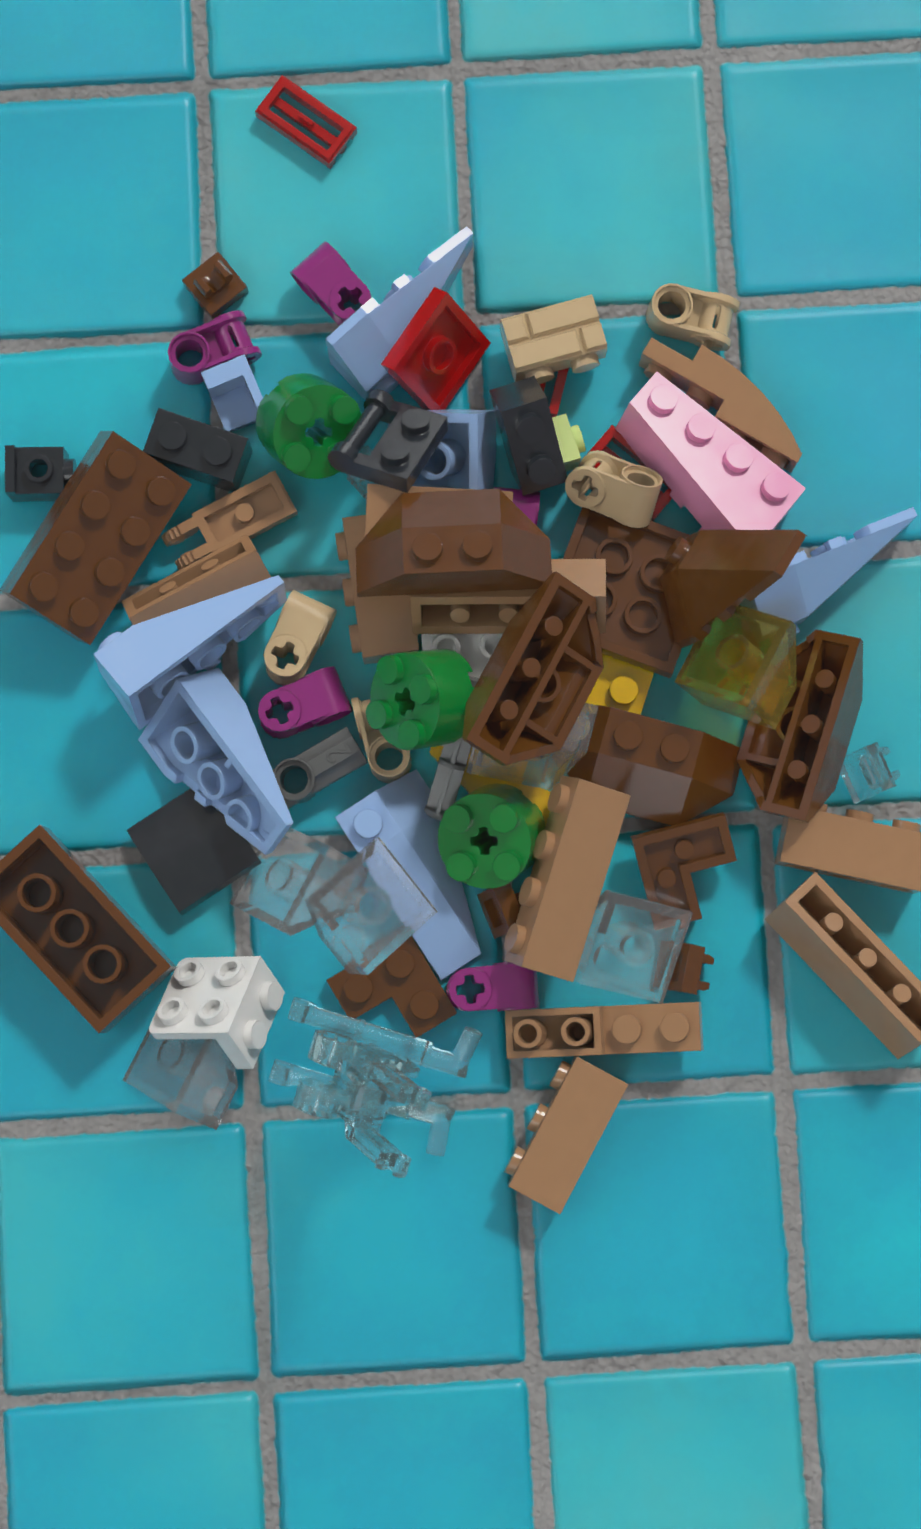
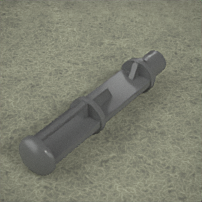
[424,676,479,821]

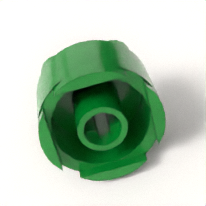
[256,373,361,479]
[366,648,474,750]
[438,783,545,889]

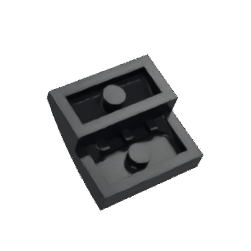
[127,788,262,915]

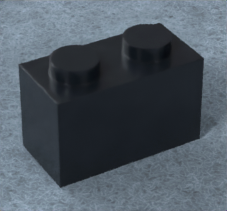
[489,376,567,496]
[143,408,253,492]

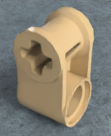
[646,283,740,351]
[565,450,663,528]
[264,590,337,686]
[351,697,412,783]

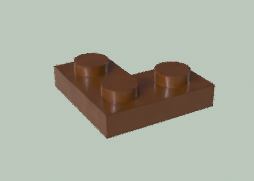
[631,812,737,930]
[326,931,457,1038]

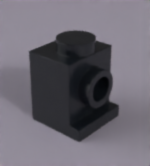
[5,445,77,502]

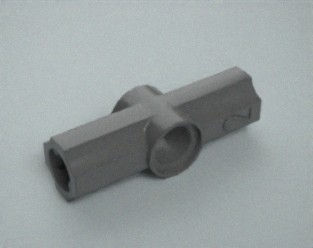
[273,727,368,809]

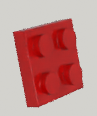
[381,287,491,410]

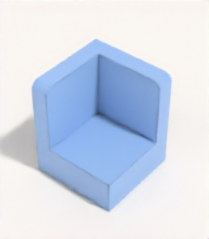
[201,354,263,432]

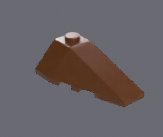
[660,530,807,648]

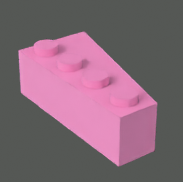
[615,372,806,530]

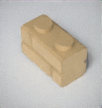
[500,294,607,384]

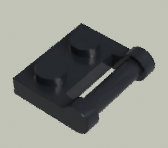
[328,389,448,493]

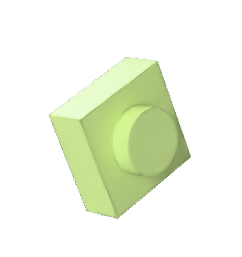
[552,413,586,472]

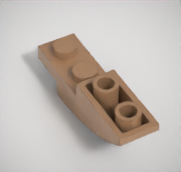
[639,337,802,472]
[505,1002,704,1059]

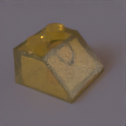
[674,605,797,730]

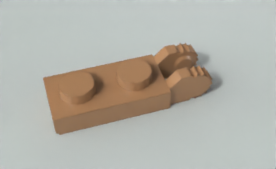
[161,471,298,570]

